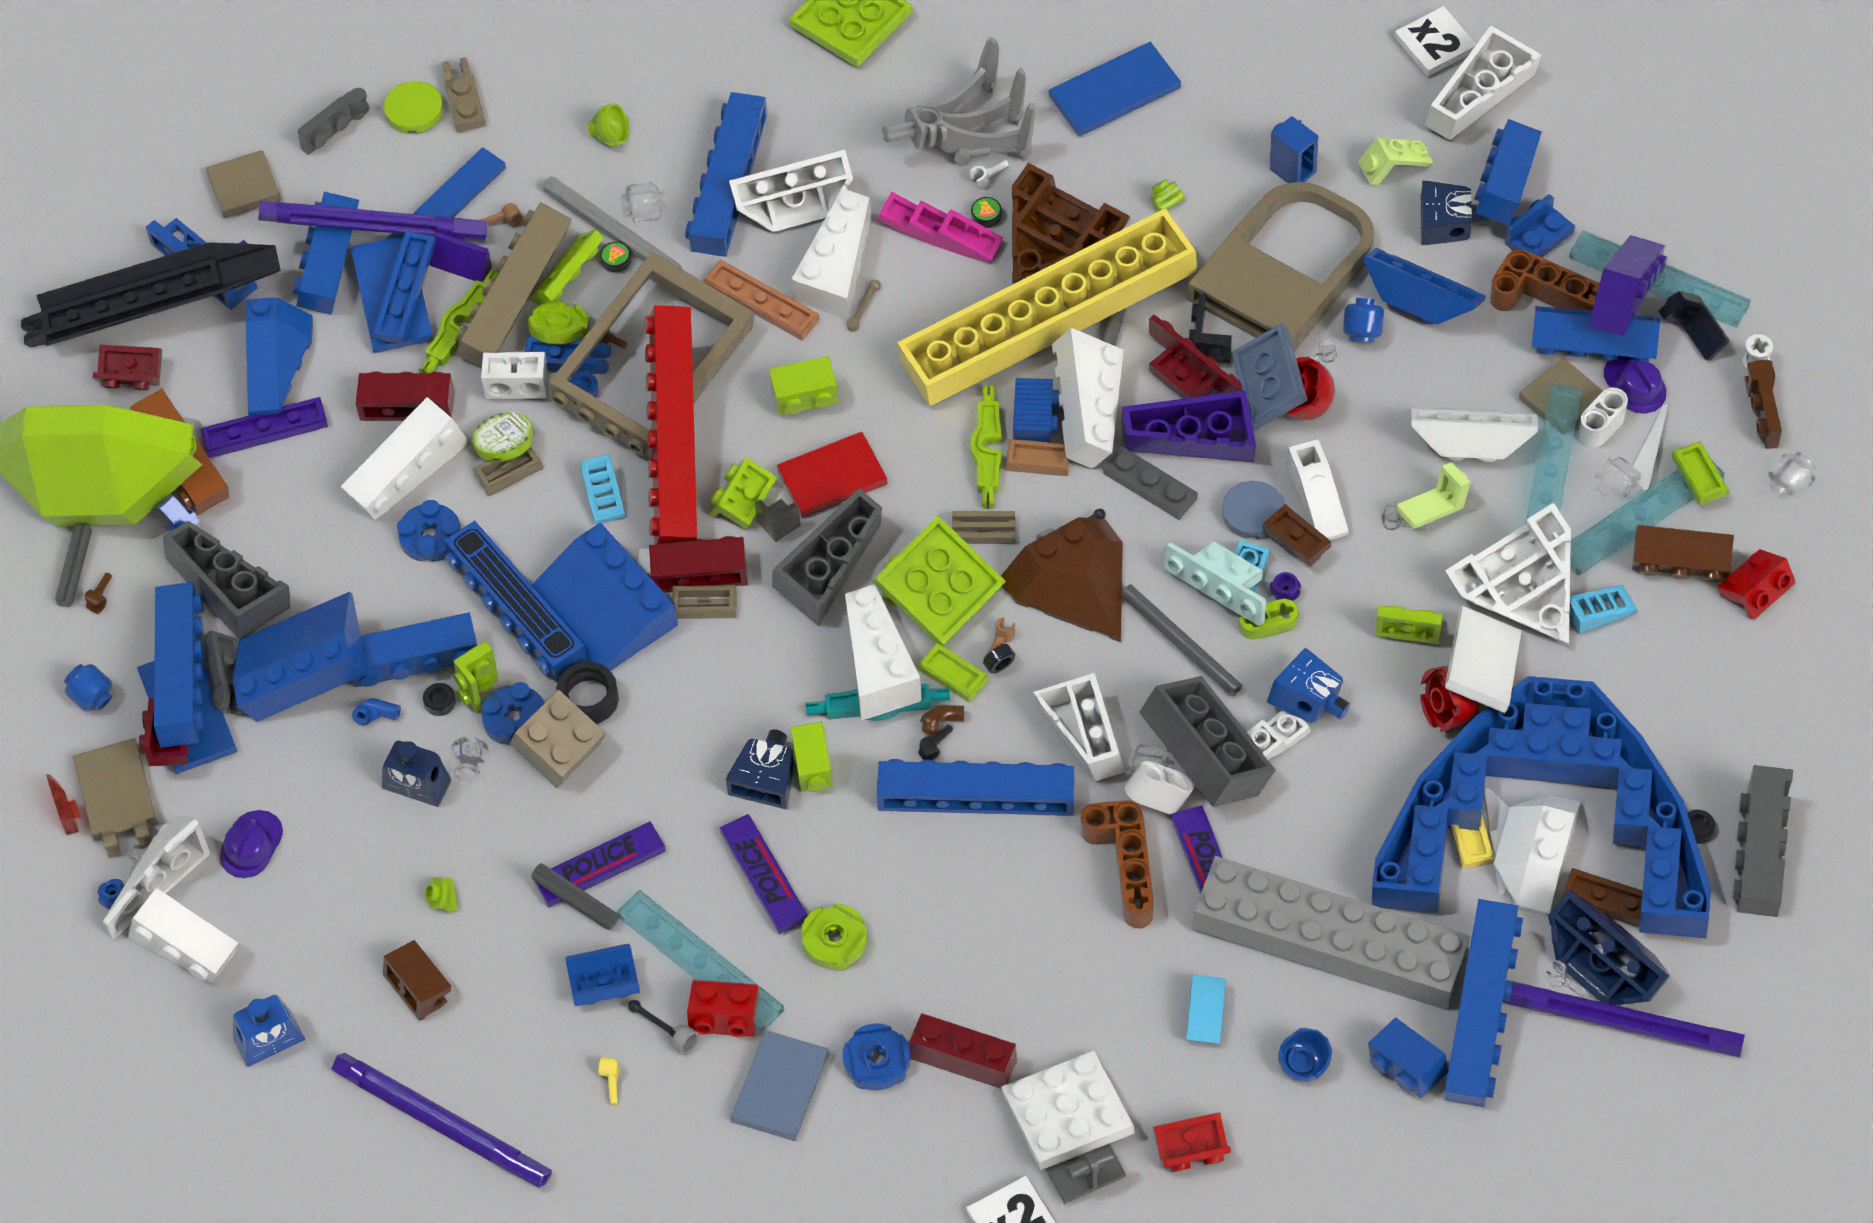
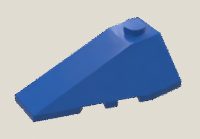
[246,297,313,416]

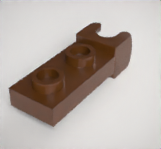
[1745,360,1782,449]

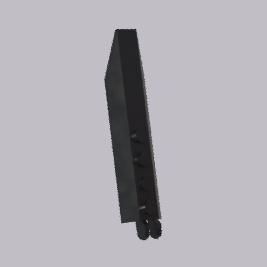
[21,242,281,347]

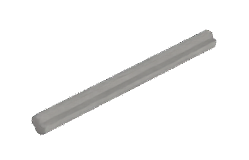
[543,176,682,269]

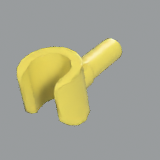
[598,1057,620,1105]

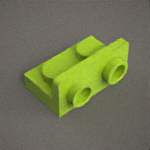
[709,457,777,529]
[1375,605,1443,645]
[453,641,499,713]

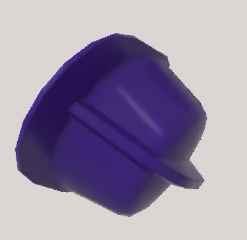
[1604,356,1667,414]
[220,810,283,879]

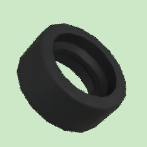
[556,661,619,724]

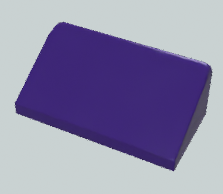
[430,231,492,282]

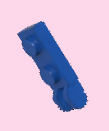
[524,337,612,374]

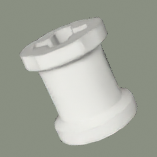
[1742,334,1774,371]

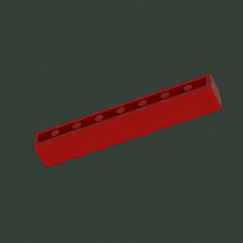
[644,305,697,544]

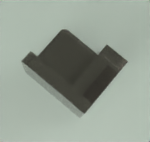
[755,498,801,542]

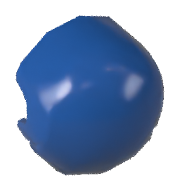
[1278,1028,1333,1082]

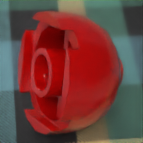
[1285,357,1335,421]
[1420,666,1479,732]

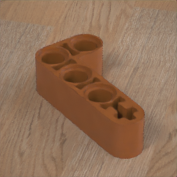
[1490,249,1600,311]
[1081,800,1153,929]

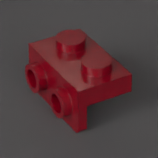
[92,344,162,390]
[139,698,190,767]

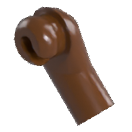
[920,705,964,734]

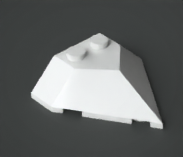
[1445,503,1571,644]

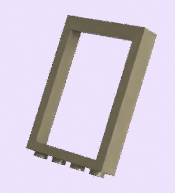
[548,252,754,459]

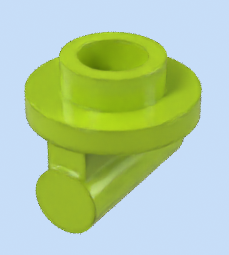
[1149,179,1185,212]
[424,877,458,912]

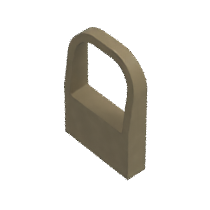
[1188,182,1374,352]

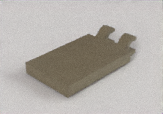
[73,738,158,858]

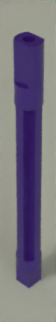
[258,201,487,242]
[1502,980,1745,1057]
[331,1053,552,1188]

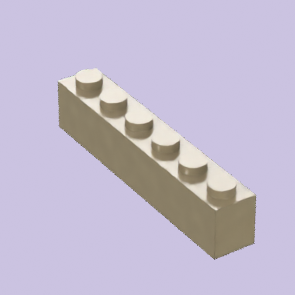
[455,202,572,368]

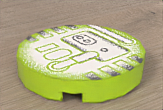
[472,412,535,462]

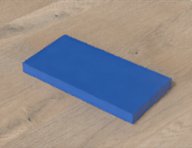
[1049,41,1181,136]
[350,236,433,353]
[137,659,237,774]

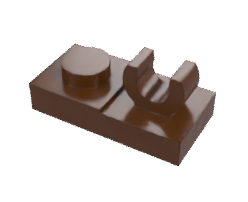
[1263,504,1331,566]

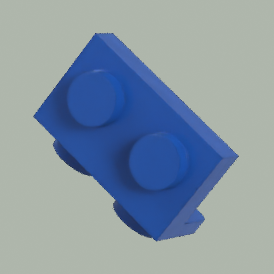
[565,944,640,1007]

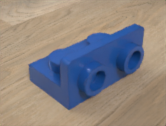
[1505,194,1575,257]

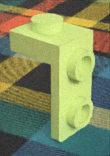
[1358,138,1433,185]
[1396,462,1471,528]

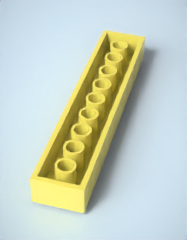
[897,208,1197,407]

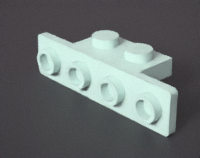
[1164,542,1266,626]

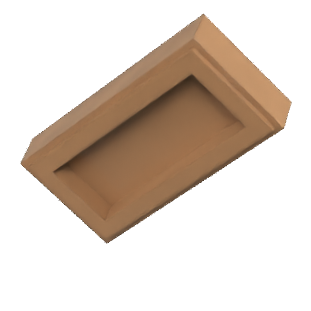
[1006,439,1070,476]

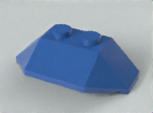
[1364,248,1486,325]

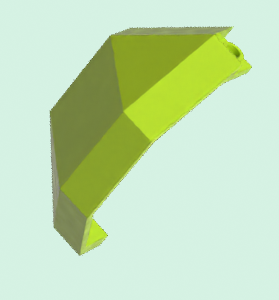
[0,405,203,526]

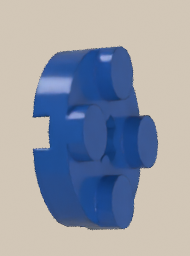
[397,500,460,562]
[482,682,544,746]
[843,1023,910,1090]

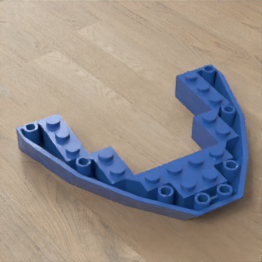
[1372,676,1711,938]

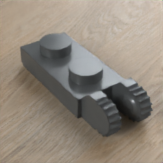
[298,88,370,155]
[204,630,243,715]

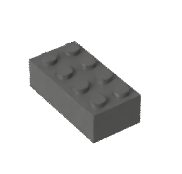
[1139,676,1275,807]

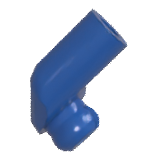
[352,698,401,725]

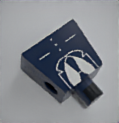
[1421,180,1489,245]
[726,729,794,810]
[382,740,451,807]

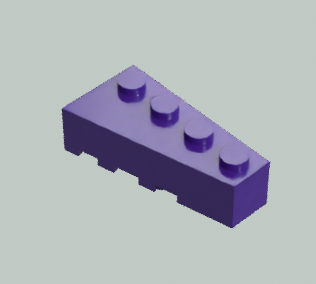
[1589,235,1668,336]
[1121,390,1256,462]

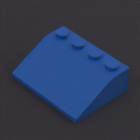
[532,522,678,671]
[233,591,368,722]

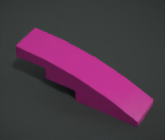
[876,192,1004,263]

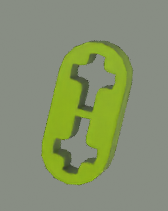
[1239,599,1299,640]

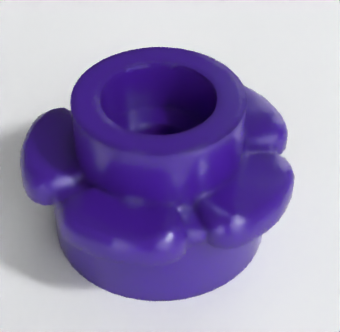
[1270,572,1301,601]

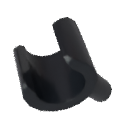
[918,724,953,760]

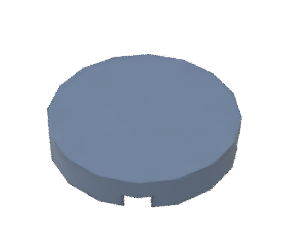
[1222,480,1284,539]

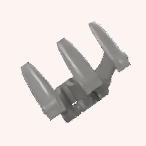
[882,37,1035,165]

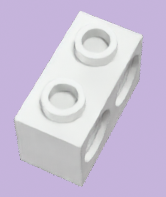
[481,352,549,399]

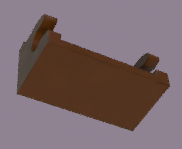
[383,940,452,1021]

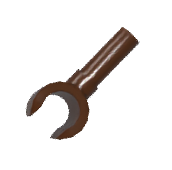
[599,329,628,349]
[85,573,112,614]

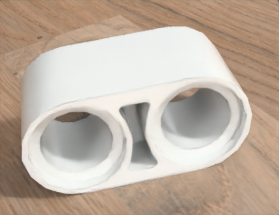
[1578,388,1628,448]
[1124,761,1194,814]

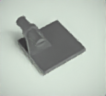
[1045,1144,1126,1204]

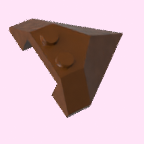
[1012,163,1130,284]
[1001,517,1123,642]

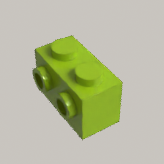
[769,356,839,416]

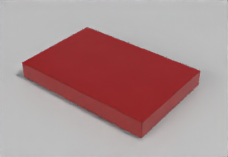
[777,431,888,518]

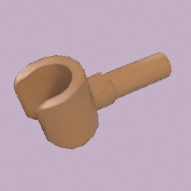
[479,203,524,226]
[984,617,1015,658]

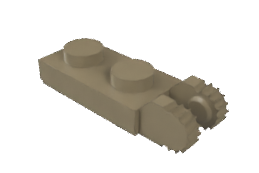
[442,57,486,132]

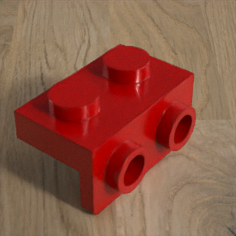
[1717,549,1795,620]
[687,980,759,1037]
[1153,1112,1231,1172]

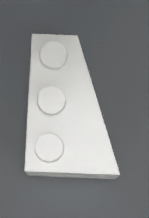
[128,888,238,983]

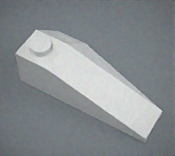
[103,815,210,940]

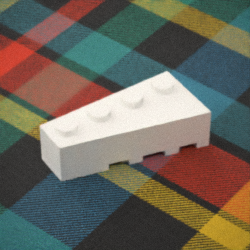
[341,397,470,520]
[845,584,922,721]

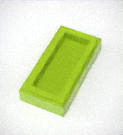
[1671,441,1729,506]
[918,642,989,703]

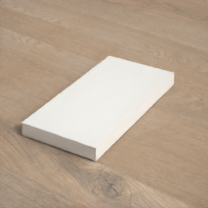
[1445,606,1522,713]

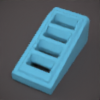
[580,455,626,525]
[1569,585,1637,634]

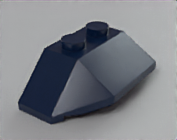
[1548,889,1670,1005]

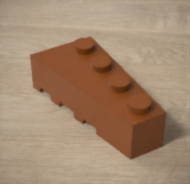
[130,388,229,516]

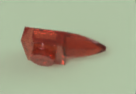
[46,774,81,835]

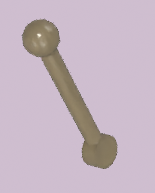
[847,279,881,332]

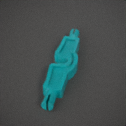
[805,683,951,721]

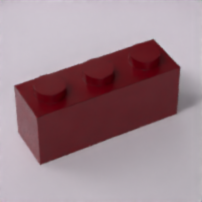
[355,371,455,421]
[649,536,748,593]
[909,1013,1017,1089]

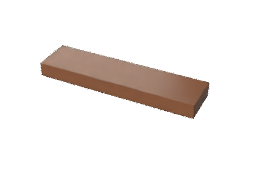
[703,260,820,341]

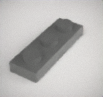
[1103,446,1198,520]

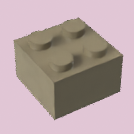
[510,689,606,788]

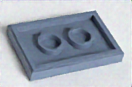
[1231,323,1308,430]
[731,1030,829,1141]

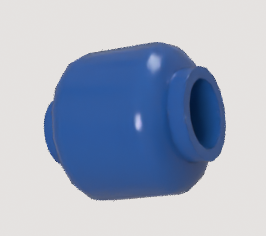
[1343,298,1384,342]
[64,664,112,711]

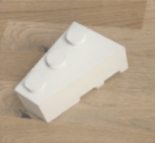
[1033,673,1126,782]

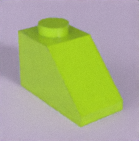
[791,721,833,792]

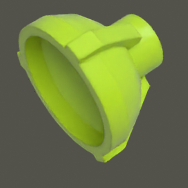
[588,103,629,147]

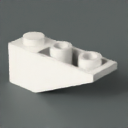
[1287,439,1349,540]

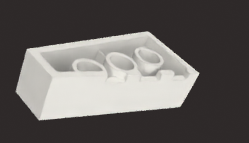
[1425,26,1542,140]
[791,188,871,320]
[1052,328,1124,469]

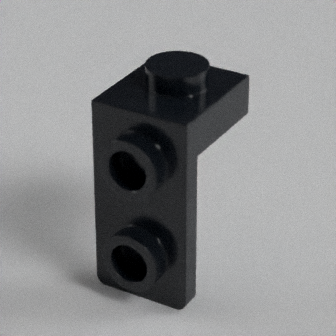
[1658,290,1730,360]
[1189,293,1232,363]

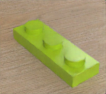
[530,229,604,305]

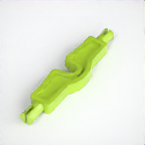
[418,269,499,373]
[970,385,1002,509]

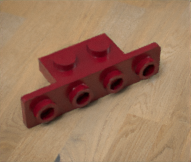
[1149,314,1242,399]

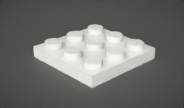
[1001,1051,1135,1170]

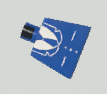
[1267,648,1351,723]
[233,995,305,1067]

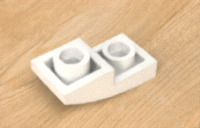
[1246,710,1311,760]

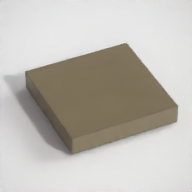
[206,150,281,218]
[1519,357,1603,436]

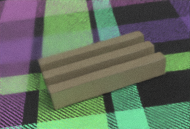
[473,446,543,496]
[952,511,1015,544]
[672,585,737,619]

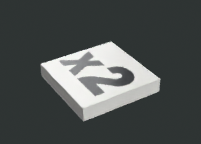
[1394,6,1476,77]
[966,1176,1055,1223]

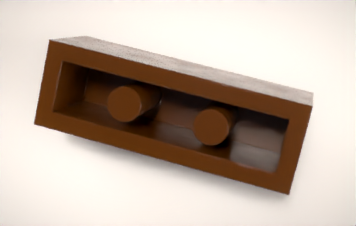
[1632,525,1734,582]

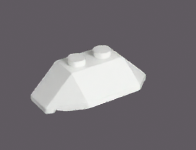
[729,150,853,232]
[1411,408,1538,462]
[1493,794,1581,916]

